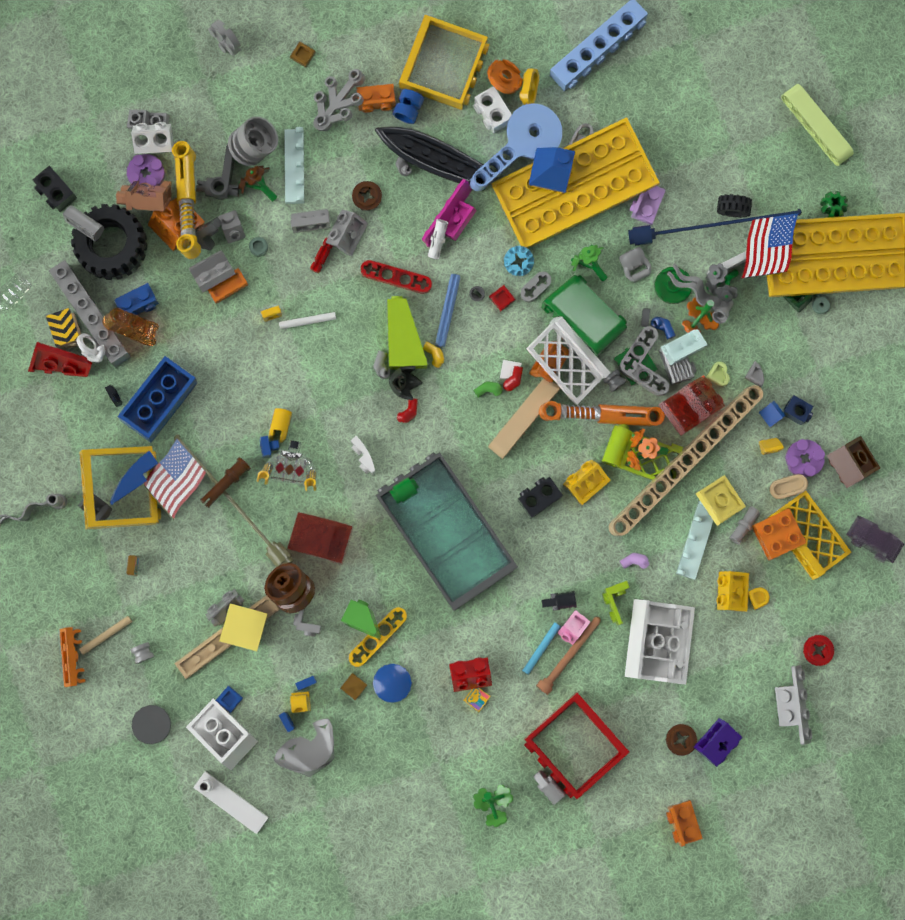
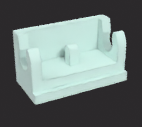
[661,329,708,366]

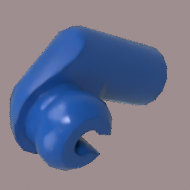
[651,317,676,340]

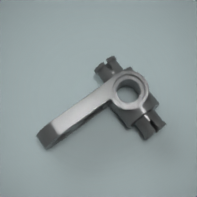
[196,143,239,200]

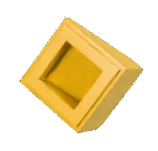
[759,438,784,455]

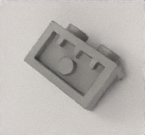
[291,209,331,233]
[326,210,368,256]
[189,250,235,293]

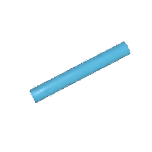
[522,622,561,675]

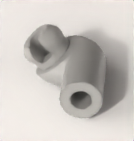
[396,157,412,176]
[373,351,391,379]

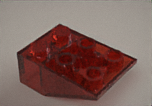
[287,512,354,565]

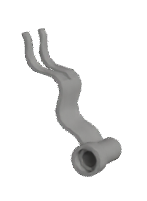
[667,263,733,323]
[0,494,67,525]

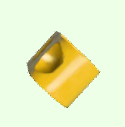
[290,691,311,713]

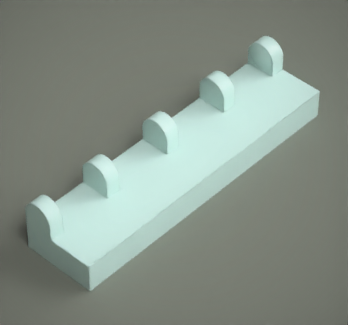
[285,127,305,204]
[676,501,713,580]

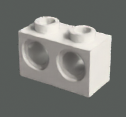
[473,86,512,134]
[131,122,174,154]

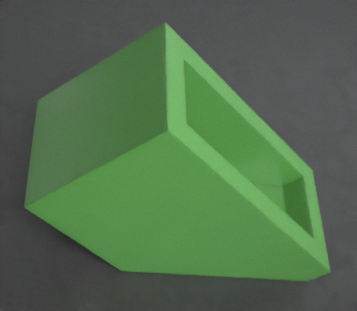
[341,599,381,639]

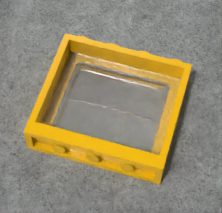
[399,15,490,110]

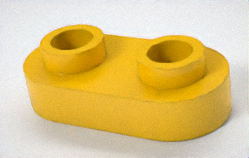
[519,68,539,105]

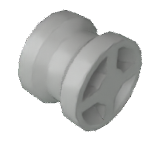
[130,642,154,664]

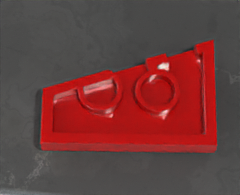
[28,342,92,377]

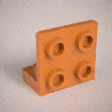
[148,198,205,251]
[752,509,806,561]

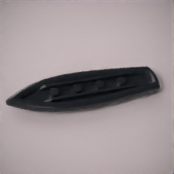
[375,127,492,191]

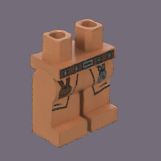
[116,181,172,211]

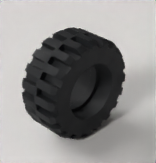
[71,204,148,280]

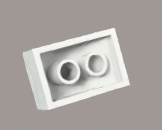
[186,699,258,770]

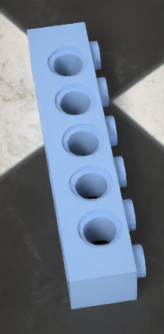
[549,0,648,91]

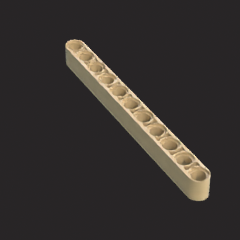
[609,385,763,536]

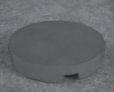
[131,705,172,744]

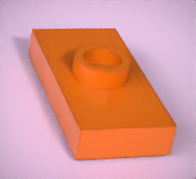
[208,268,248,304]

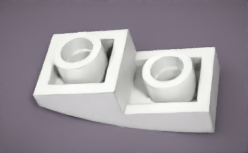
[351,436,375,475]

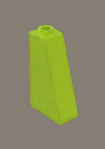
[387,296,427,370]

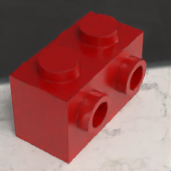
[449,657,492,692]

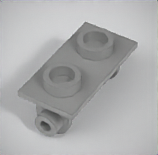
[205,589,245,627]

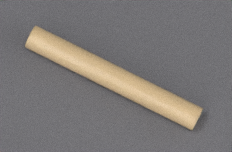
[79,616,132,655]

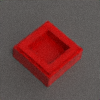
[489,285,516,312]

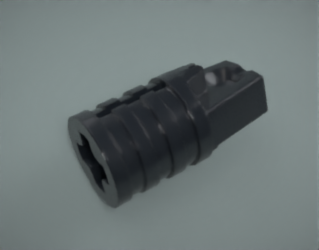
[541,590,577,611]

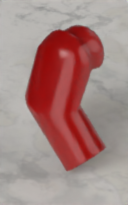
[503,366,523,391]
[397,398,418,423]

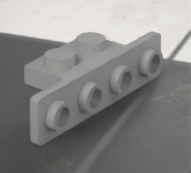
[775,665,812,745]

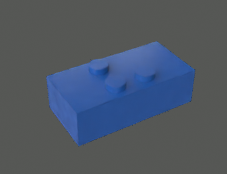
[118,356,198,443]

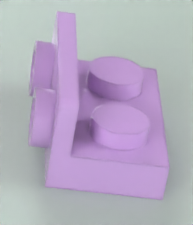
[630,186,665,225]

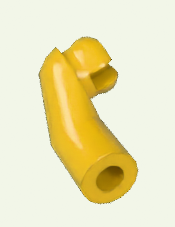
[423,342,445,368]

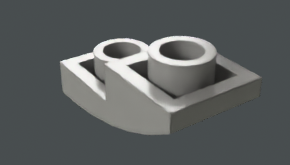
[127,109,170,129]

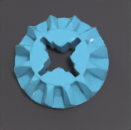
[504,246,534,276]

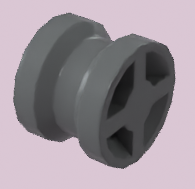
[603,369,627,393]

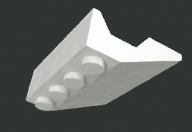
[625,599,695,685]

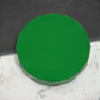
[654,267,692,304]

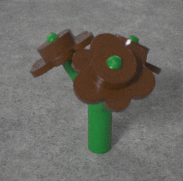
[238,166,278,202]

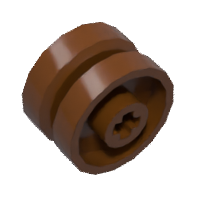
[264,563,315,614]

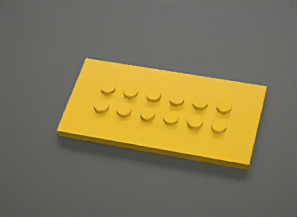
[491,117,660,248]
[766,213,905,297]

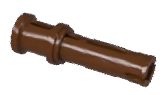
[200,457,251,508]

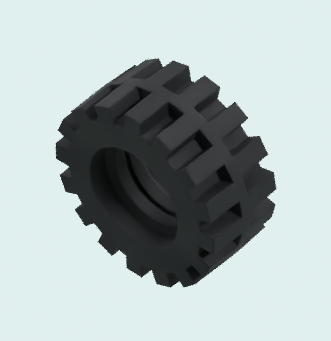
[717,194,752,218]

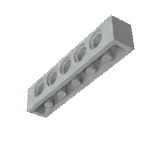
[49,260,131,367]

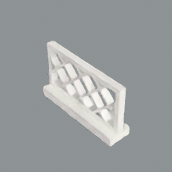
[526,317,610,405]

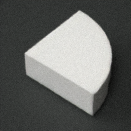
[500,360,522,380]

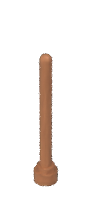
[536,617,601,695]

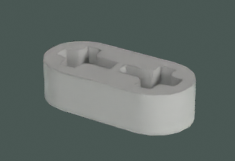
[520,272,551,303]

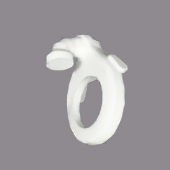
[77,333,105,363]

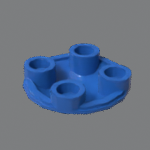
[373,664,412,703]

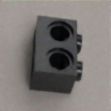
[32,165,77,212]
[517,477,563,519]

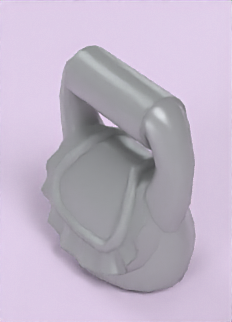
[619,247,651,283]

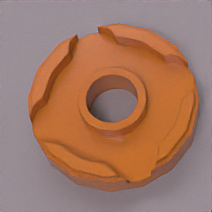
[487,59,523,94]

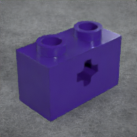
[694,718,743,767]

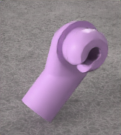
[619,553,649,569]

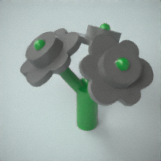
[705,263,739,302]

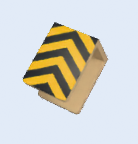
[46,308,85,350]

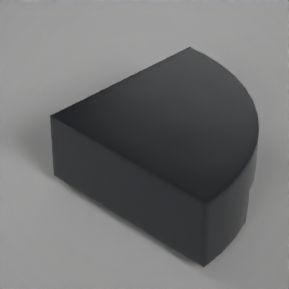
[105,385,123,407]

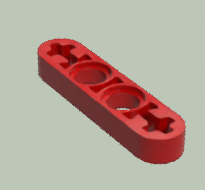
[361,260,432,294]

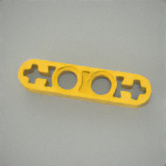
[349,607,407,667]

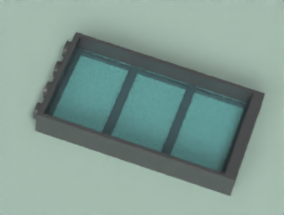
[376,452,518,611]

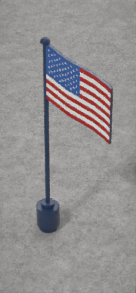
[628,209,802,279]

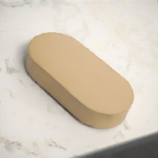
[770,474,808,499]

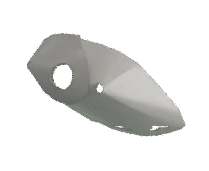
[274,719,334,777]

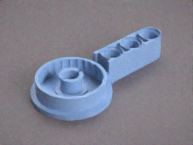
[470,103,562,192]

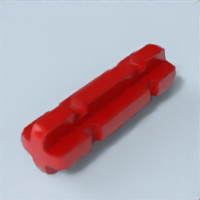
[310,237,333,273]

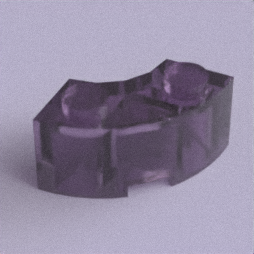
[846,515,905,564]

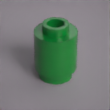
[389,477,419,504]

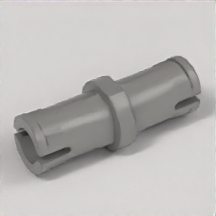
[729,506,760,545]

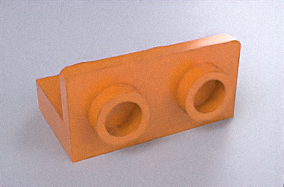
[356,84,396,113]
[529,341,569,383]
[666,800,703,847]

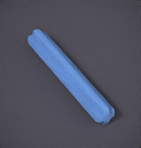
[435,274,460,347]

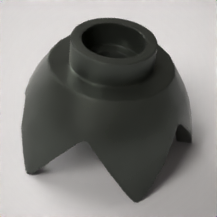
[389,366,423,400]

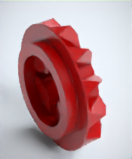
[803,635,834,666]

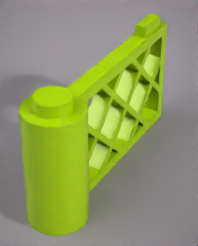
[602,424,684,484]

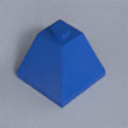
[529,147,575,193]

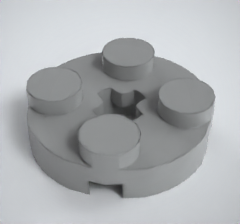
[208,20,241,55]

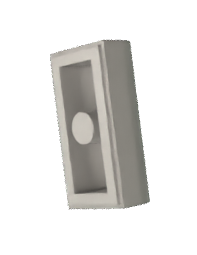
[63,205,104,242]

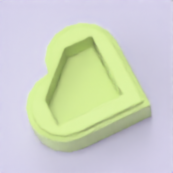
[706,362,730,387]

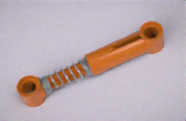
[539,401,665,427]

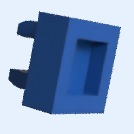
[259,436,280,459]

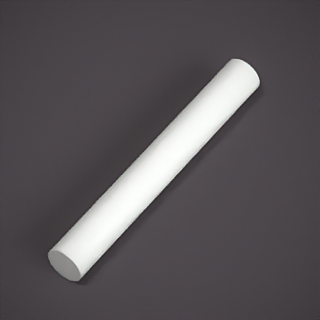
[279,312,336,329]

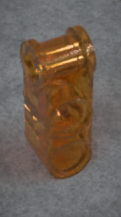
[102,308,159,346]

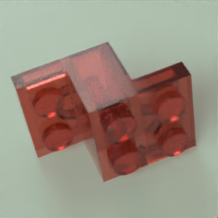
[659,375,726,436]

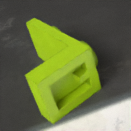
[602,581,630,626]

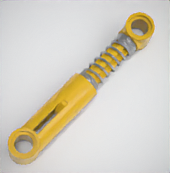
[172,141,201,259]

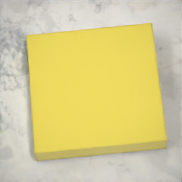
[696,475,746,526]
[219,603,268,651]

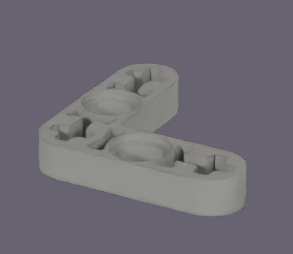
[619,326,669,396]

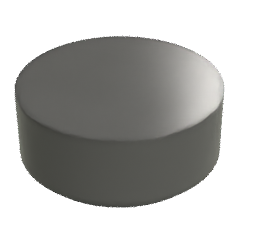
[641,308,651,327]

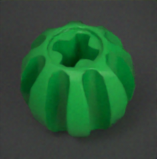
[820,191,849,218]

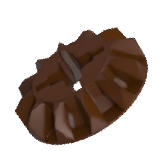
[352,181,382,211]
[665,724,697,756]

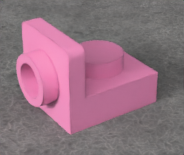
[558,610,590,645]

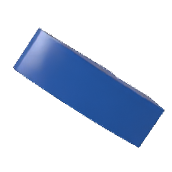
[110,451,158,505]

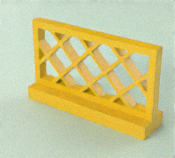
[767,491,852,580]

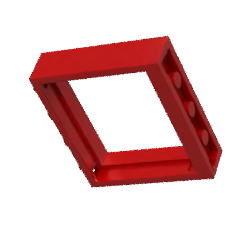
[524,692,629,799]

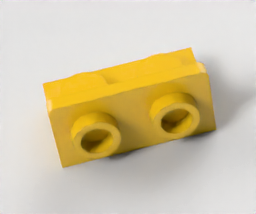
[563,460,611,505]
[716,571,749,612]

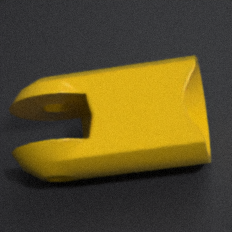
[269,408,292,443]

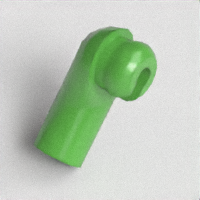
[473,381,503,398]

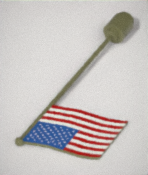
[144,435,294,567]

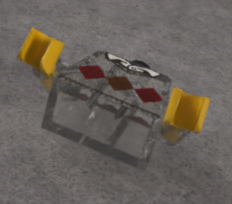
[257,440,317,491]

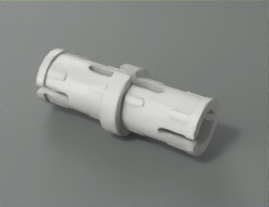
[428,219,448,259]

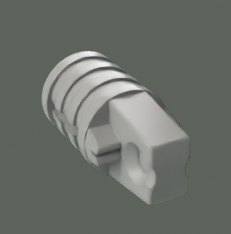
[533,770,566,805]

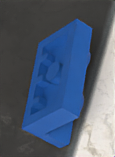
[114,283,159,321]

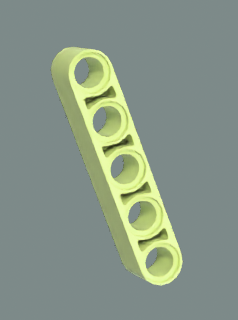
[781,84,854,166]

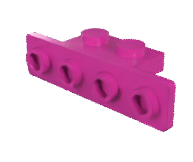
[422,179,477,248]

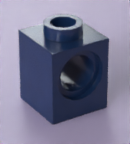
[783,395,814,425]

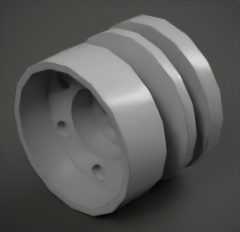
[228,117,278,166]

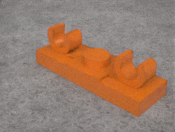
[59,627,85,687]

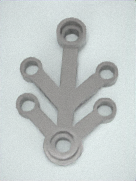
[314,69,365,131]

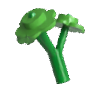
[571,244,608,281]
[473,784,513,827]

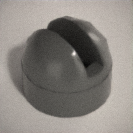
[469,286,485,301]

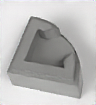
[745,361,764,387]

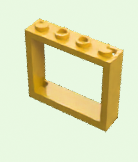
[80,446,161,530]

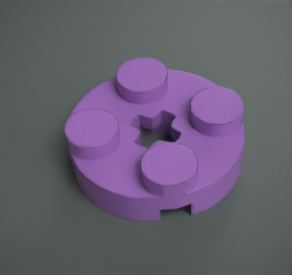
[127,154,165,186]
[785,439,825,478]

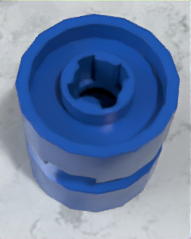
[392,89,424,124]

